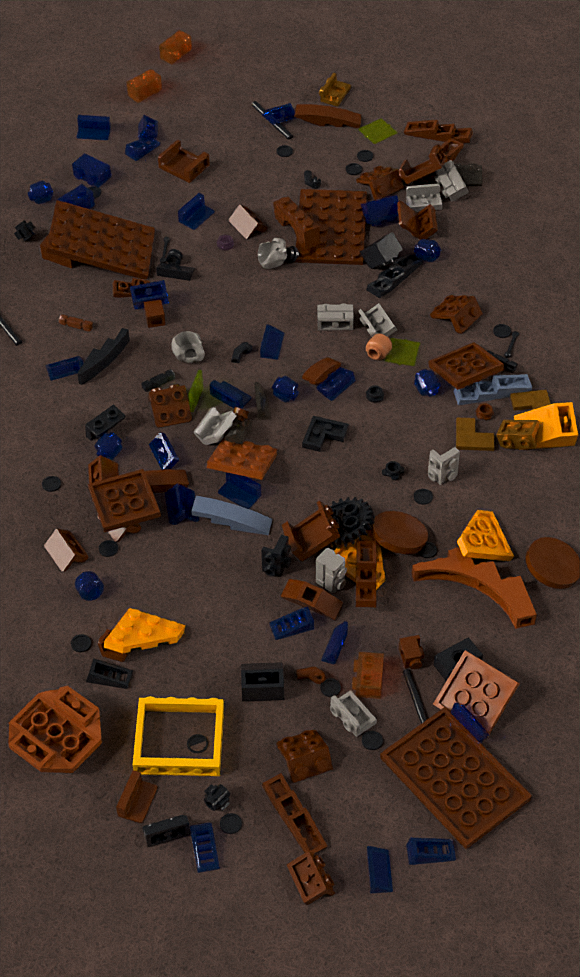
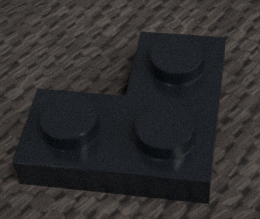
[302,416,349,452]

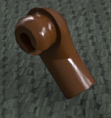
[296,667,326,684]

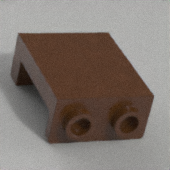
[158,140,210,183]
[399,144,446,184]
[281,500,340,562]

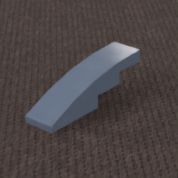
[454,374,532,405]
[192,496,272,535]

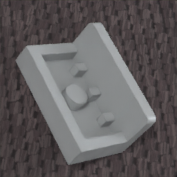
[406,184,442,212]
[358,303,397,337]
[194,407,236,445]
[428,447,460,485]
[330,690,377,737]

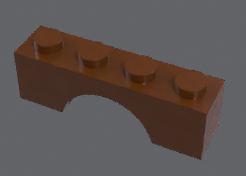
[273,197,321,249]

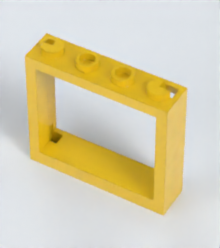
[133,696,224,776]

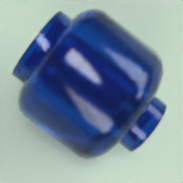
[28,180,54,204]
[414,239,441,262]
[414,369,441,397]
[271,375,300,403]
[94,432,123,460]
[75,571,104,601]

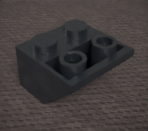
[241,662,284,702]

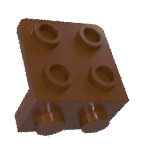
[356,166,404,200]
[397,201,438,240]
[430,295,483,334]
[148,384,192,428]
[276,730,333,783]

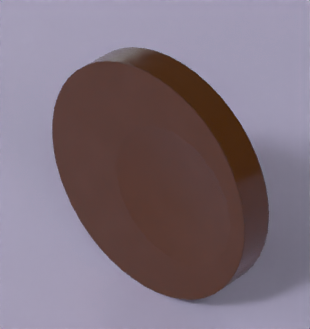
[371,511,428,554]
[526,537,580,589]

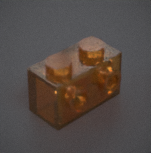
[159,30,192,65]
[127,69,162,103]
[352,652,384,699]

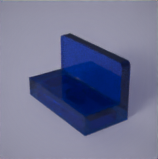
[76,115,111,140]
[178,193,215,230]
[209,380,252,409]
[218,472,261,509]
[165,483,199,525]

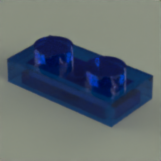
[149,432,179,470]

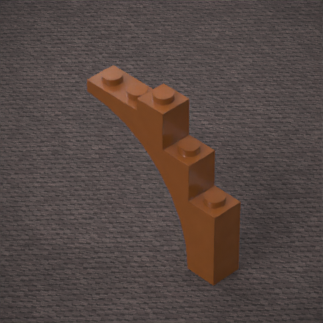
[412,547,537,629]

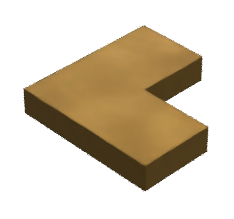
[510,390,551,411]
[456,417,494,451]

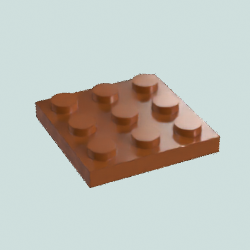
[207,437,278,480]
[433,650,520,738]

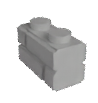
[434,160,469,201]
[317,304,353,330]
[316,548,347,593]

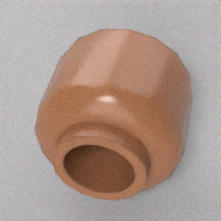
[366,334,392,360]

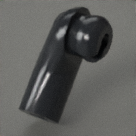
[304,170,321,189]
[231,342,253,363]

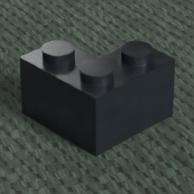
[360,232,403,269]

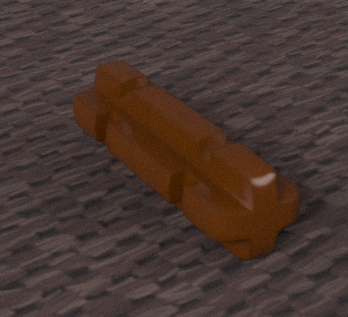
[59,314,93,331]

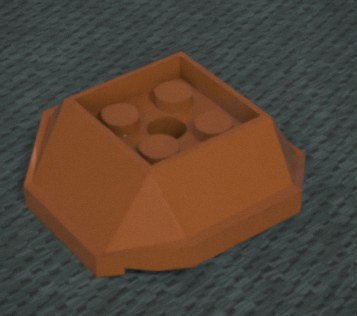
[8,686,102,773]

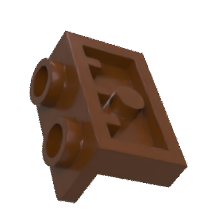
[287,851,335,905]

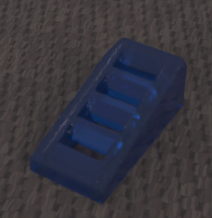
[125,136,160,161]
[269,607,314,640]
[190,822,220,873]
[406,838,456,865]

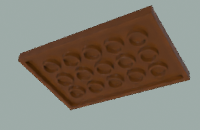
[295,189,367,265]
[46,200,155,279]
[380,707,532,849]

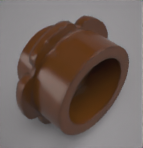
[476,403,494,420]
[233,407,249,421]

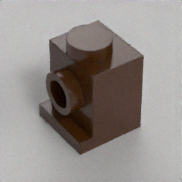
[399,635,424,670]

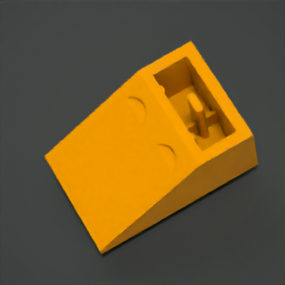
[514,402,578,450]

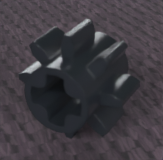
[14,220,35,241]
[203,784,230,811]

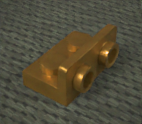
[319,73,351,107]
[496,420,540,449]

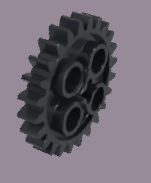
[325,497,375,549]

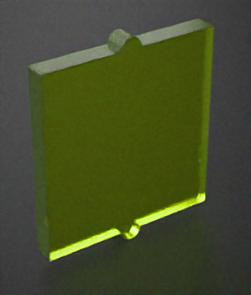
[359,118,397,144]
[385,338,420,366]
[189,370,203,412]

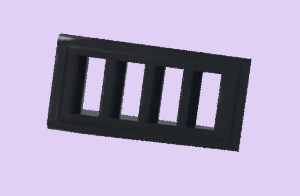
[86,658,133,689]

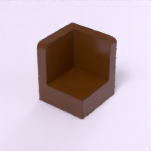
[144,300,166,328]

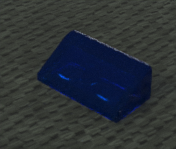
[262,103,296,124]
[138,115,158,139]
[260,324,284,360]
[45,356,84,381]
[316,367,356,401]
[321,621,348,665]
[451,702,489,743]
[366,846,393,894]

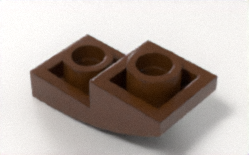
[113,278,150,298]
[302,357,341,385]

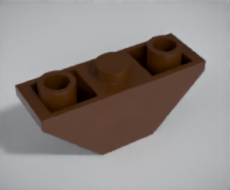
[281,579,344,620]

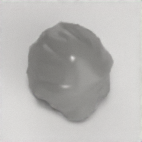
[258,238,287,269]
[171,331,205,363]

